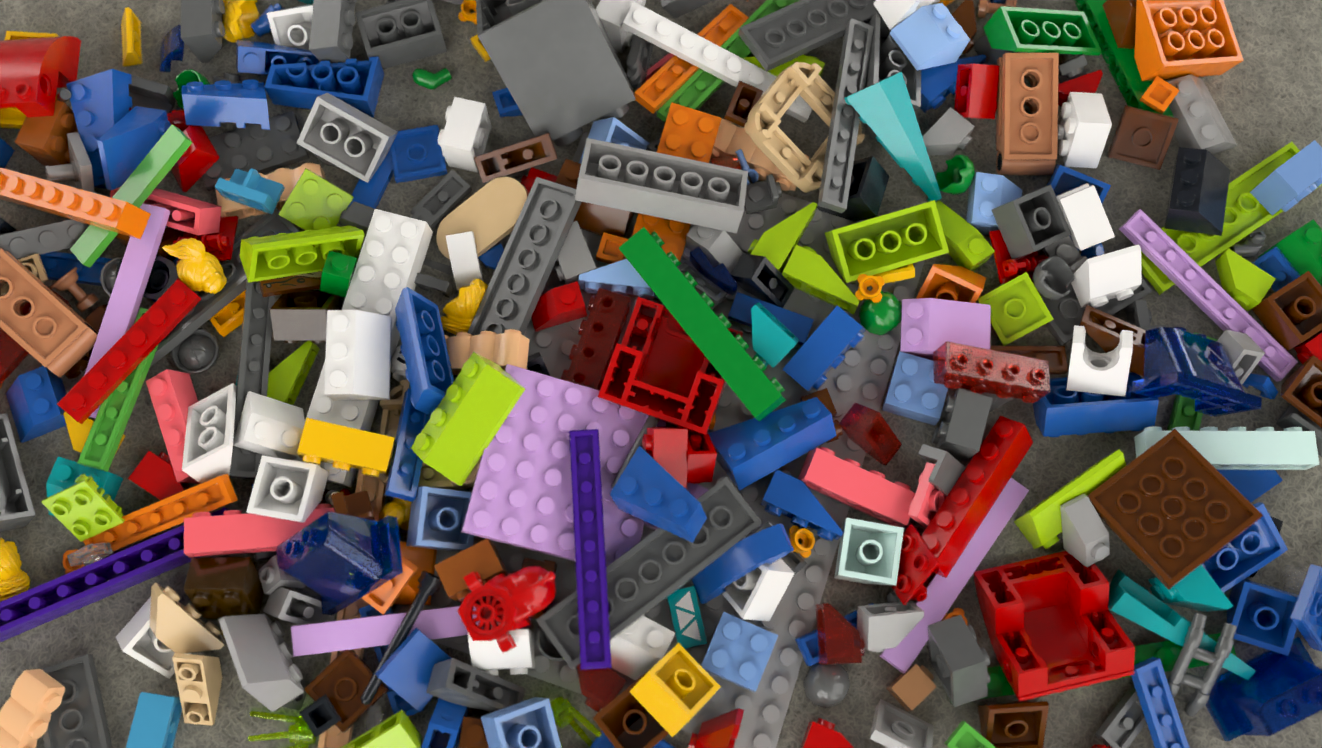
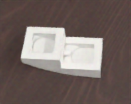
[446,231,483,290]

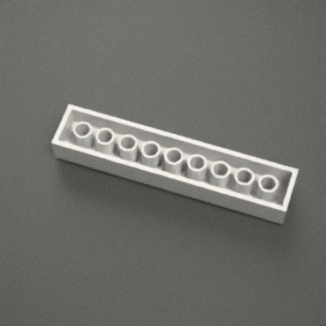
[293,209,433,488]

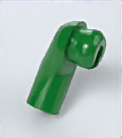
[412,67,452,90]

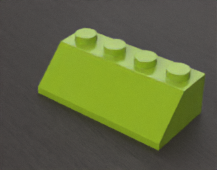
[825,200,949,283]
[239,225,365,283]
[411,352,525,486]
[1013,449,1127,549]

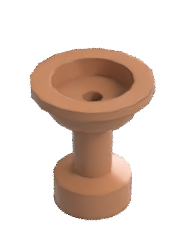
[977,0,1017,18]
[50,267,99,313]

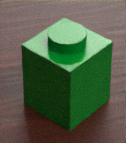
[320,250,357,298]

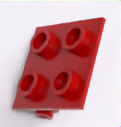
[173,216,239,261]
[989,230,1049,284]
[891,524,940,605]

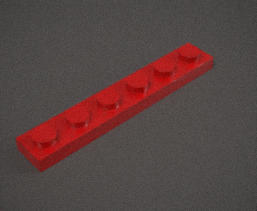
[57,279,201,424]

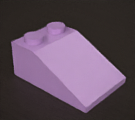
[900,298,991,361]

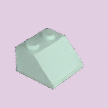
[834,518,904,586]

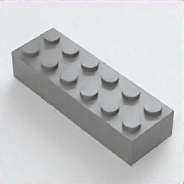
[575,138,748,233]

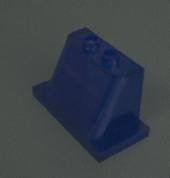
[1132,327,1262,417]
[277,511,403,615]
[1205,637,1322,741]

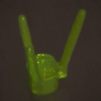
[550,696,602,748]
[247,711,316,748]

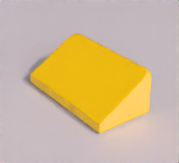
[121,7,142,67]

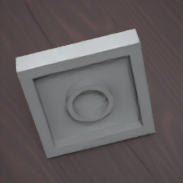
[45,132,94,193]
[870,699,934,748]

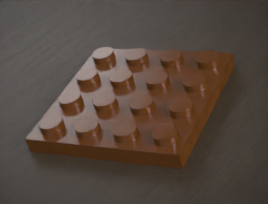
[1087,429,1263,590]

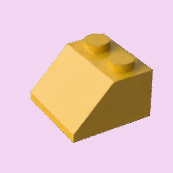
[630,643,721,737]

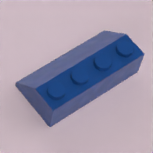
[395,287,454,416]
[1029,373,1159,437]

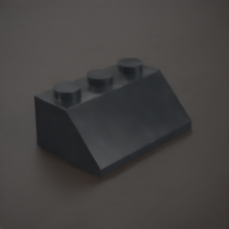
[1164,147,1231,236]

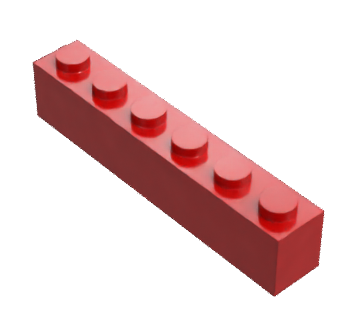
[921,416,1033,578]

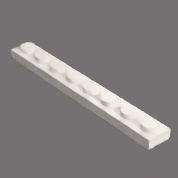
[621,1,812,123]

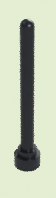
[360,570,442,705]

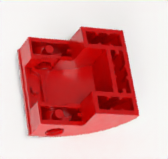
[0,36,81,118]
[598,297,744,435]
[973,551,1135,701]

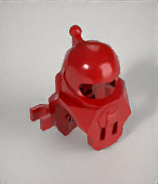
[457,566,556,653]

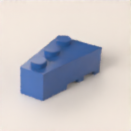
[182,79,270,130]
[783,305,866,391]
[610,446,707,543]

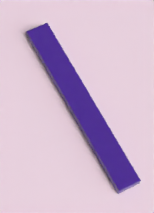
[569,429,612,670]

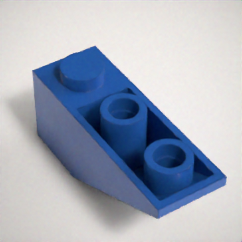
[236,40,319,74]
[920,55,986,113]
[761,470,843,541]
[421,698,470,748]

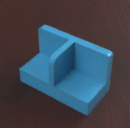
[215,168,285,214]
[126,692,182,748]

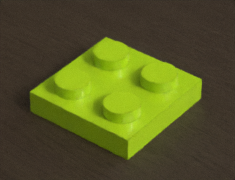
[278,168,354,230]
[978,272,1054,346]

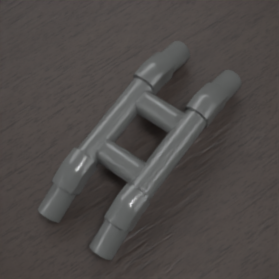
[1167,613,1237,717]

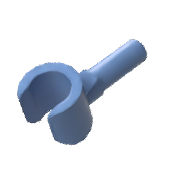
[735,149,759,185]

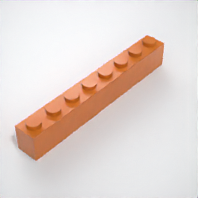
[0,167,151,239]

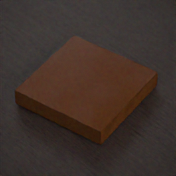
[1107,105,1179,170]
[304,649,389,733]

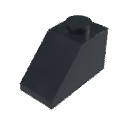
[730,254,795,308]

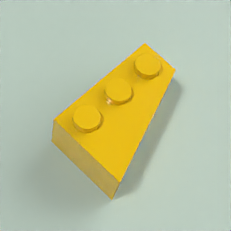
[298,418,394,477]

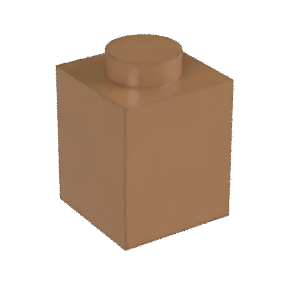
[886,664,937,711]

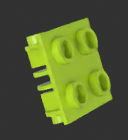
[41,474,125,542]

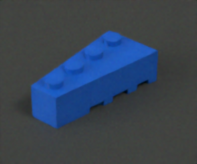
[265,57,384,118]
[66,69,132,189]
[708,397,837,491]

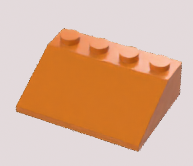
[1134,0,1244,81]

